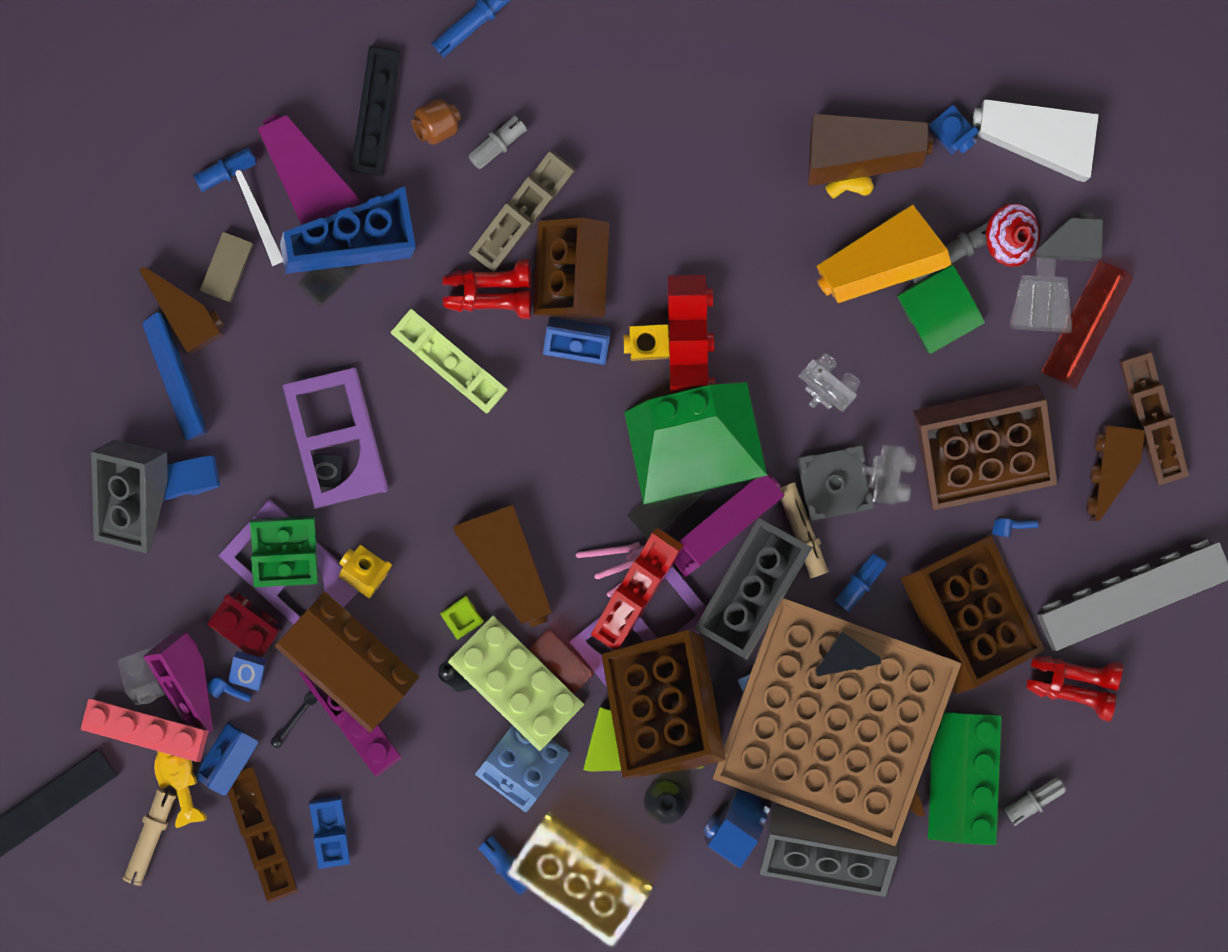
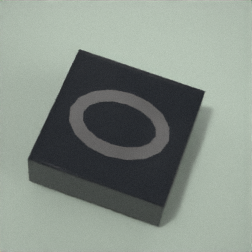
[311,454,344,488]

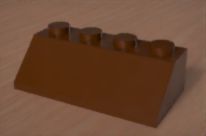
[275,591,420,733]

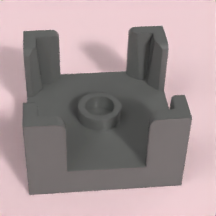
[797,446,874,521]

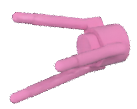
[576,542,646,597]

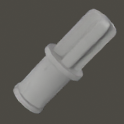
[469,115,527,169]
[1004,778,1066,826]

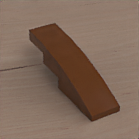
[1118,350,1189,486]
[228,766,299,903]

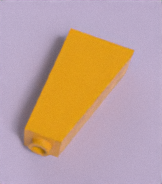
[816,205,951,303]

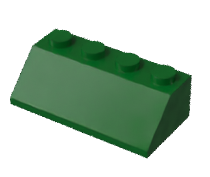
[927,712,1001,845]

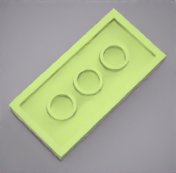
[448,616,584,751]

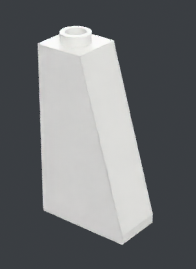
[973,99,1099,182]

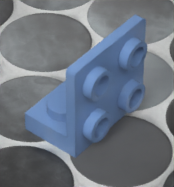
[475,725,569,813]

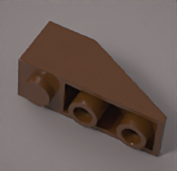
[1086,425,1145,522]

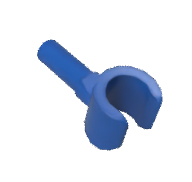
[992,518,1038,538]
[207,676,252,702]

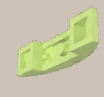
[390,309,508,414]

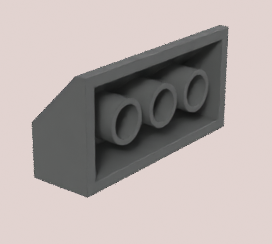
[694,518,812,660]
[760,805,899,897]

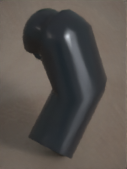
[438,661,475,692]

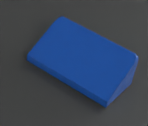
[543,317,611,365]
[195,722,258,795]

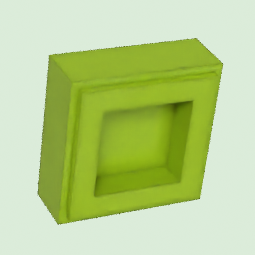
[440,596,484,640]

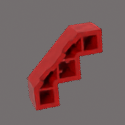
[668,275,715,395]

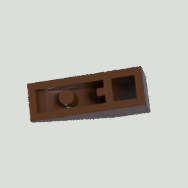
[139,267,225,355]

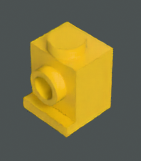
[338,545,392,599]

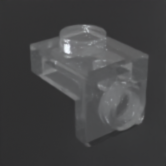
[117,649,165,705]

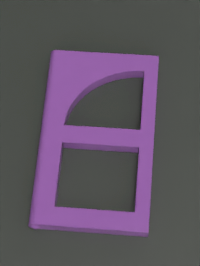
[282,367,389,509]
[219,499,359,624]
[570,566,706,687]

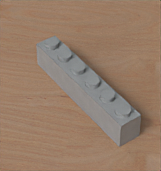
[1037,539,1228,651]

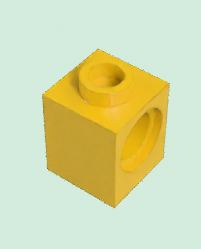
[623,324,669,361]

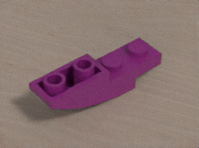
[299,671,403,777]

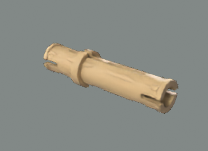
[780,482,829,579]
[122,789,176,886]

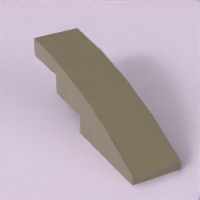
[469,150,576,272]

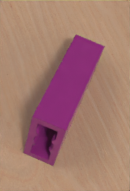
[257,114,362,225]
[673,475,785,577]

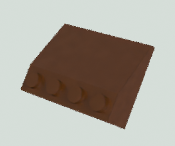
[913,384,1057,511]
[900,535,1045,694]
[601,630,726,779]

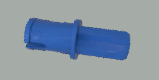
[193,148,257,193]
[834,554,887,613]
[478,835,532,895]

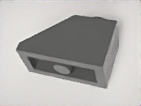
[1033,213,1103,261]

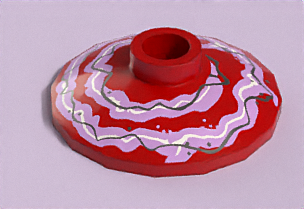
[986,203,1040,267]

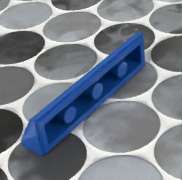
[143,312,208,441]

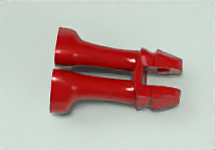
[442,259,532,319]
[1026,656,1123,722]

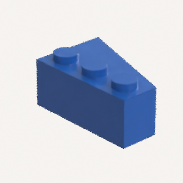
[703,788,771,868]

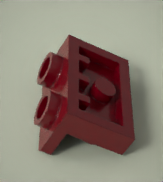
[206,592,282,658]

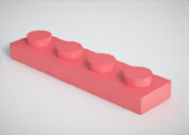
[80,699,209,762]

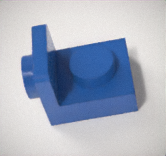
[928,105,979,155]

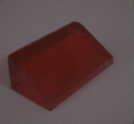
[529,628,595,694]

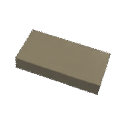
[200,232,254,303]

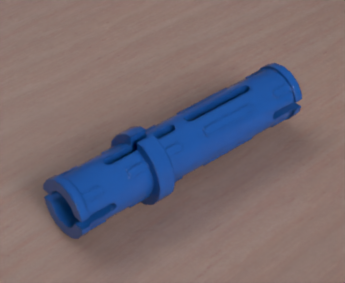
[431,0,511,58]

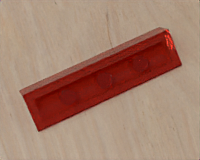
[1042,260,1133,389]

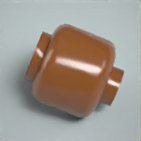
[411,98,461,145]

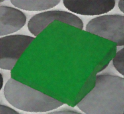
[896,264,985,354]
[250,516,318,587]

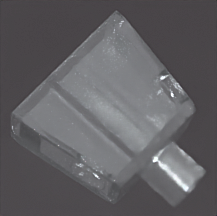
[1010,258,1072,333]

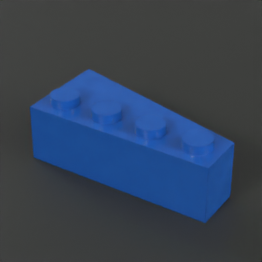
[280,186,416,274]

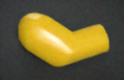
[825,176,874,199]

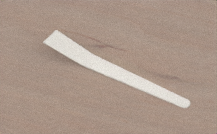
[235,170,283,266]

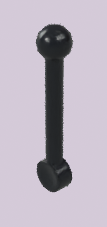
[270,693,317,748]

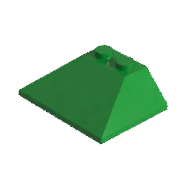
[624,382,768,505]

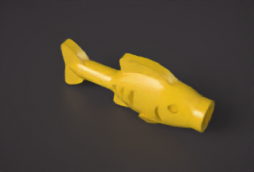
[154,751,207,828]

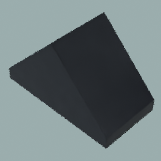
[814,632,882,677]

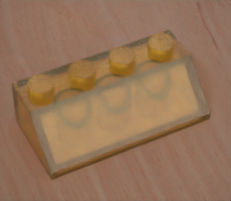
[507,812,653,947]

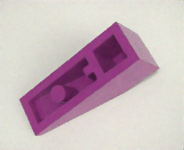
[143,632,213,734]

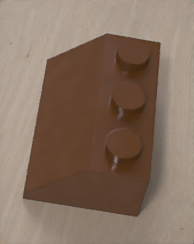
[533,217,610,318]

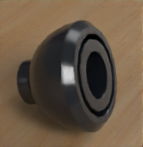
[644,779,688,824]

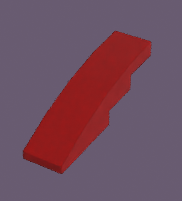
[591,528,684,651]

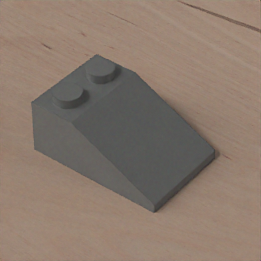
[91,440,168,553]

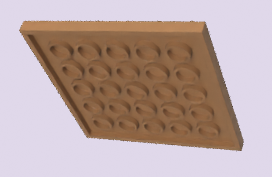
[712,598,961,846]

